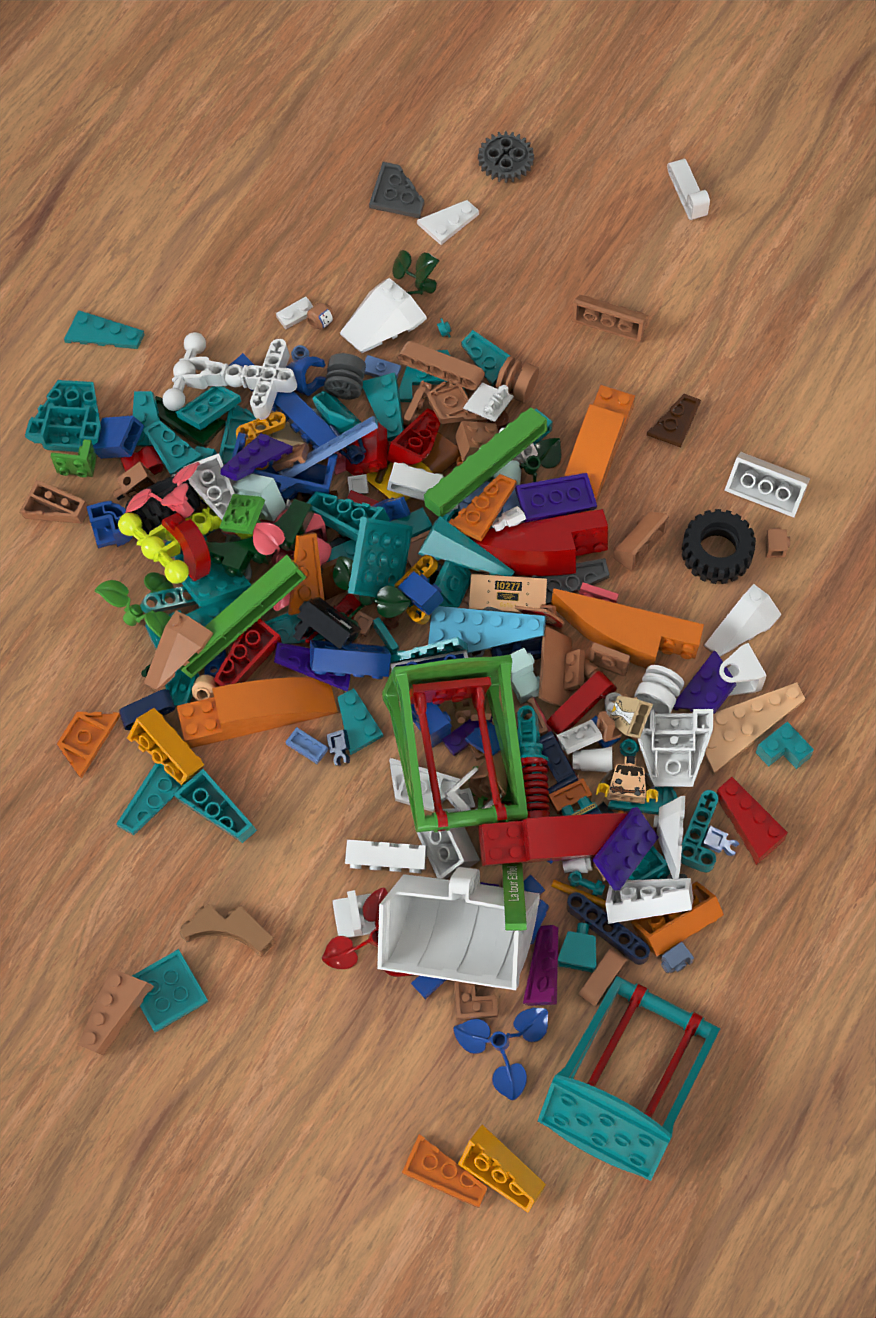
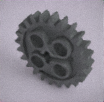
[478,131,534,183]

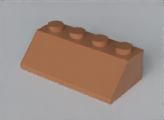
[572,295,648,342]

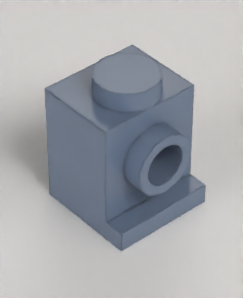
[661,942,694,973]

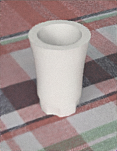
[573,746,613,773]

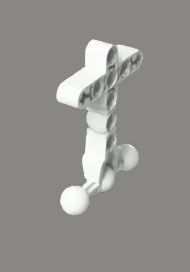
[163,332,297,420]

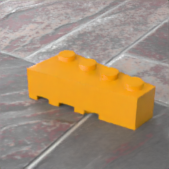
[458,1124,546,1212]

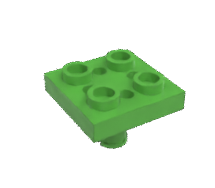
[219,494,265,534]

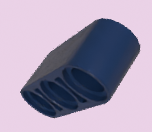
[119,689,175,730]

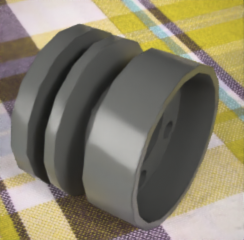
[324,353,366,400]

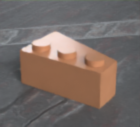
[19,480,89,524]

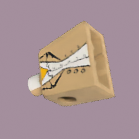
[608,696,653,739]

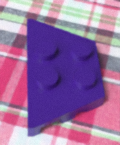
[673,651,736,714]

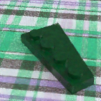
[155,396,226,447]

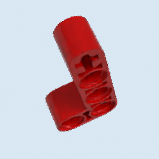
[546,671,617,735]

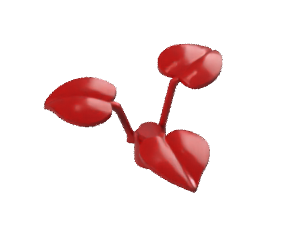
[322,887,414,977]

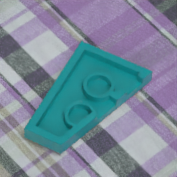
[461,330,512,387]
[133,391,160,447]

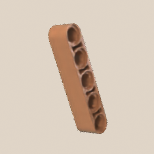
[397,341,485,390]

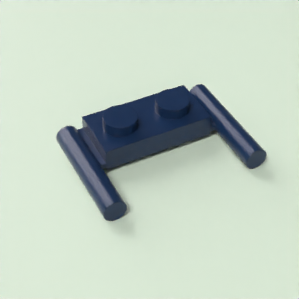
[540,731,578,797]

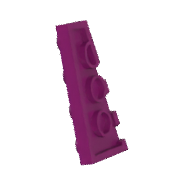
[523,925,559,1006]

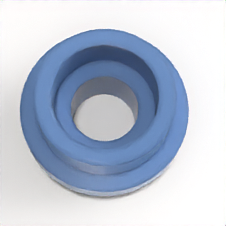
[291,345,309,361]

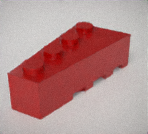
[214,619,282,687]
[716,777,788,865]

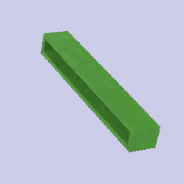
[424,407,547,517]
[180,555,306,678]

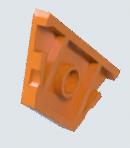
[57,712,120,778]

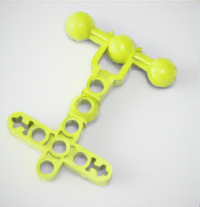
[118,493,253,584]

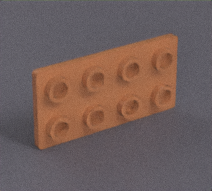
[539,626,585,708]

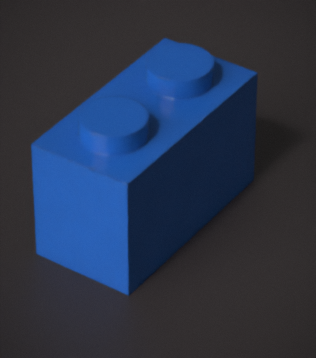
[398,571,444,616]

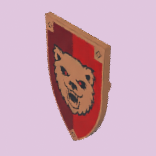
[515,604,564,629]

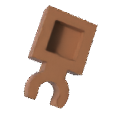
[354,611,374,644]

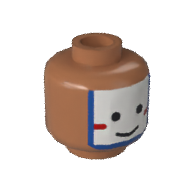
[306,303,333,330]

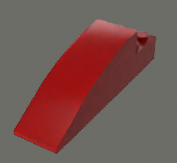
[466,509,608,576]
[478,813,628,867]

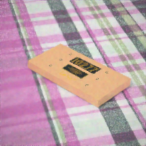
[469,574,547,614]

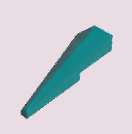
[418,516,515,577]

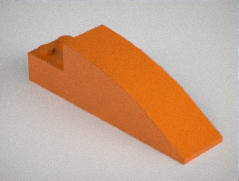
[564,385,635,514]
[551,588,704,669]
[177,677,338,748]

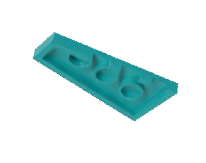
[390,637,468,664]

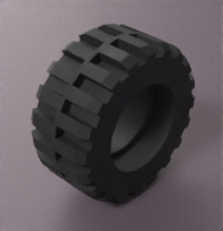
[125,476,201,535]
[681,509,756,584]

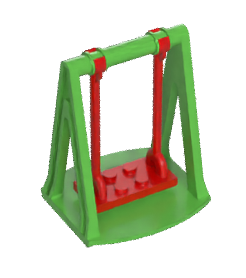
[382,655,528,833]

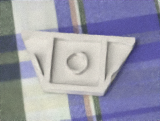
[389,758,460,812]

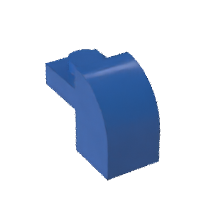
[372,497,411,522]

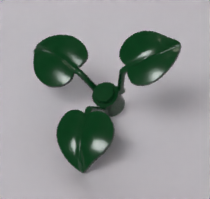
[392,250,440,295]
[520,438,562,482]
[333,556,412,641]

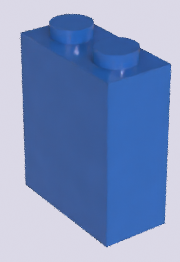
[93,415,144,459]

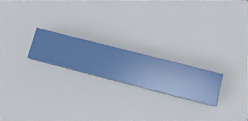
[279,416,378,478]

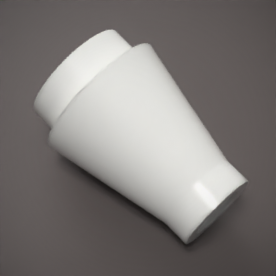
[563,857,593,873]

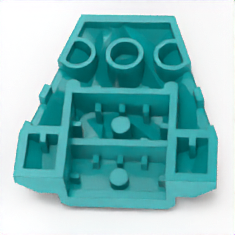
[25,380,101,452]

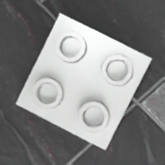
[463,383,514,422]

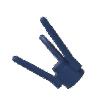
[330,424,367,464]

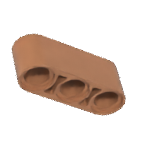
[579,948,628,1007]

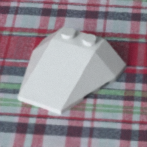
[340,278,427,353]
[637,709,713,787]

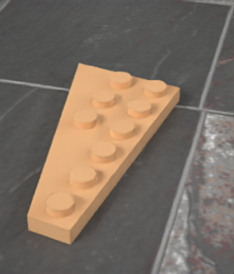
[704,682,805,775]

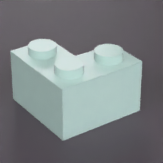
[232,474,286,521]
[510,648,540,704]

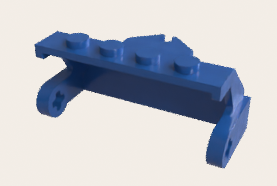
[232,432,338,503]

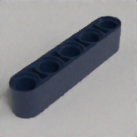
[567,892,650,965]

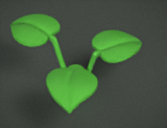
[94,572,174,638]

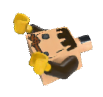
[596,756,658,804]

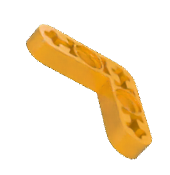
[236,412,286,470]
[394,555,438,625]

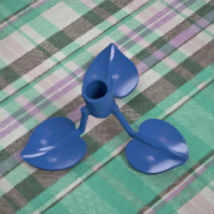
[453,1008,548,1100]

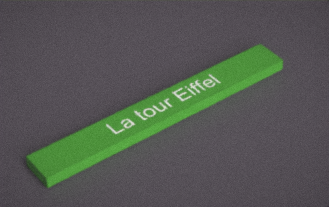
[502,863,527,931]

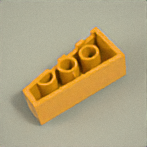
[127,708,204,785]

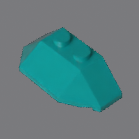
[312,390,361,434]

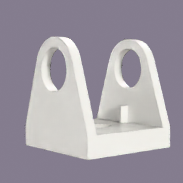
[719,643,767,696]
[443,767,502,812]

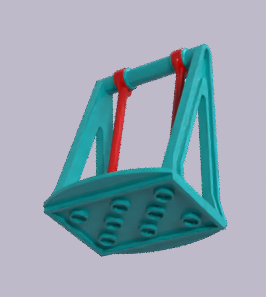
[537,976,721,1181]

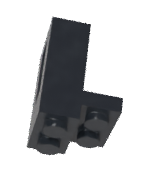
[293,597,361,649]

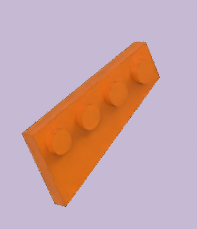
[449,474,517,541]
[288,533,325,615]
[402,1134,488,1208]

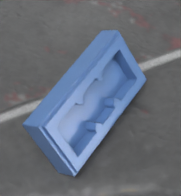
[365,355,401,378]
[285,727,329,765]

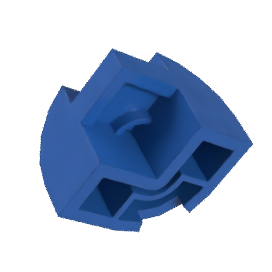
[86,501,133,548]

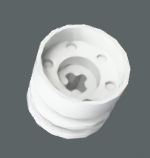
[634,665,685,713]

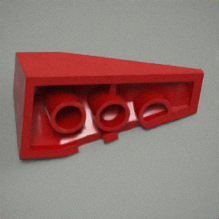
[387,408,441,466]

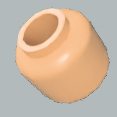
[192,675,218,701]

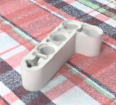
[667,159,710,220]

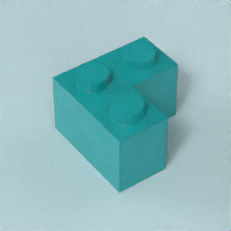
[756,721,814,769]

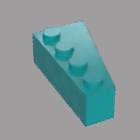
[307,491,390,542]
[173,769,257,843]

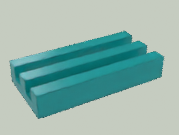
[373,617,399,655]

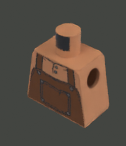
[113,462,157,501]

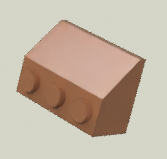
[613,511,669,571]

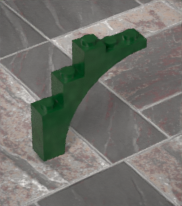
[206,499,314,578]

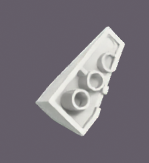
[184,453,235,520]
[704,584,781,657]
[653,796,685,879]

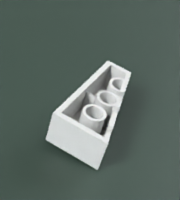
[605,878,693,924]

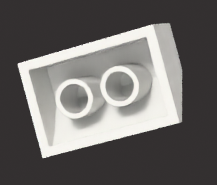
[417,808,480,879]

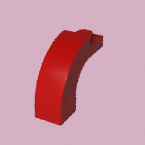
[162,512,211,581]

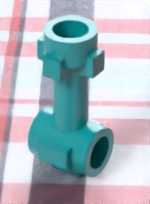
[568,871,606,896]

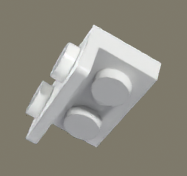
[557,720,603,755]

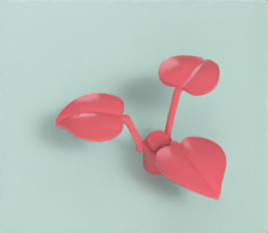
[125,462,200,519]
[253,523,332,611]

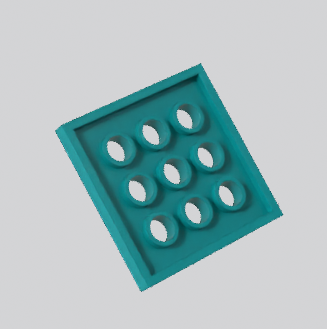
[348,517,413,597]

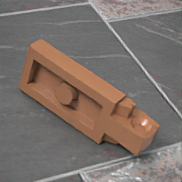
[403,381,432,428]

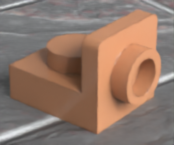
[596,711,622,742]

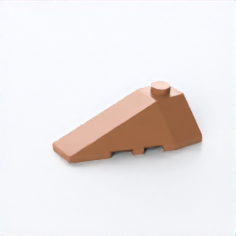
[144,611,214,691]

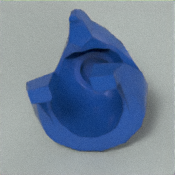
[286,356,326,396]

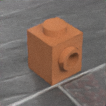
[765,528,790,558]

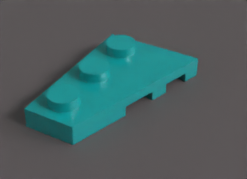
[143,420,203,476]
[337,688,384,755]

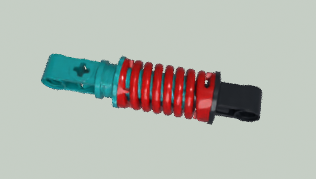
[517,705,550,821]

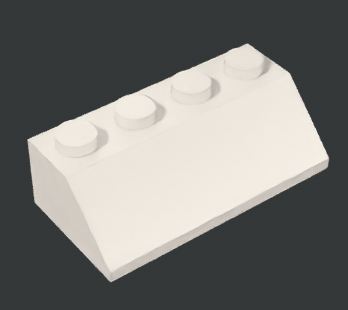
[724,452,810,517]

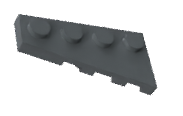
[532,558,609,605]

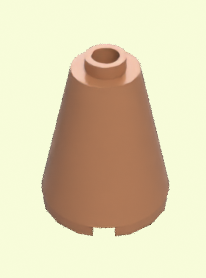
[468,751,508,802]

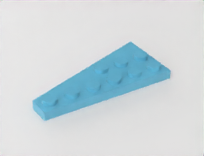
[428,606,546,654]

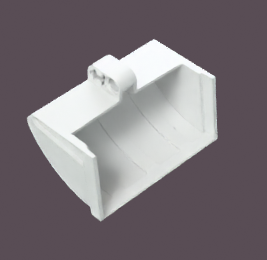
[377,867,540,990]

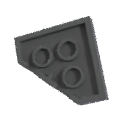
[369,162,424,219]

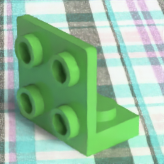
[50,439,97,478]

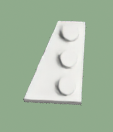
[417,200,479,245]

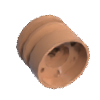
[495,356,539,403]

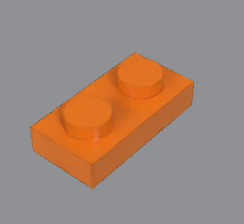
[548,778,592,814]

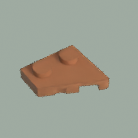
[272,442,310,472]

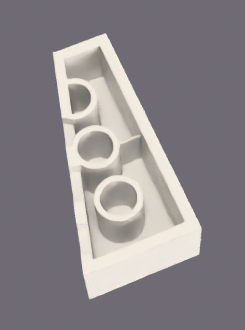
[345,840,428,873]

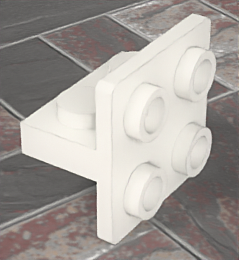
[333,890,376,938]

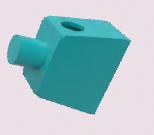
[558,923,596,973]

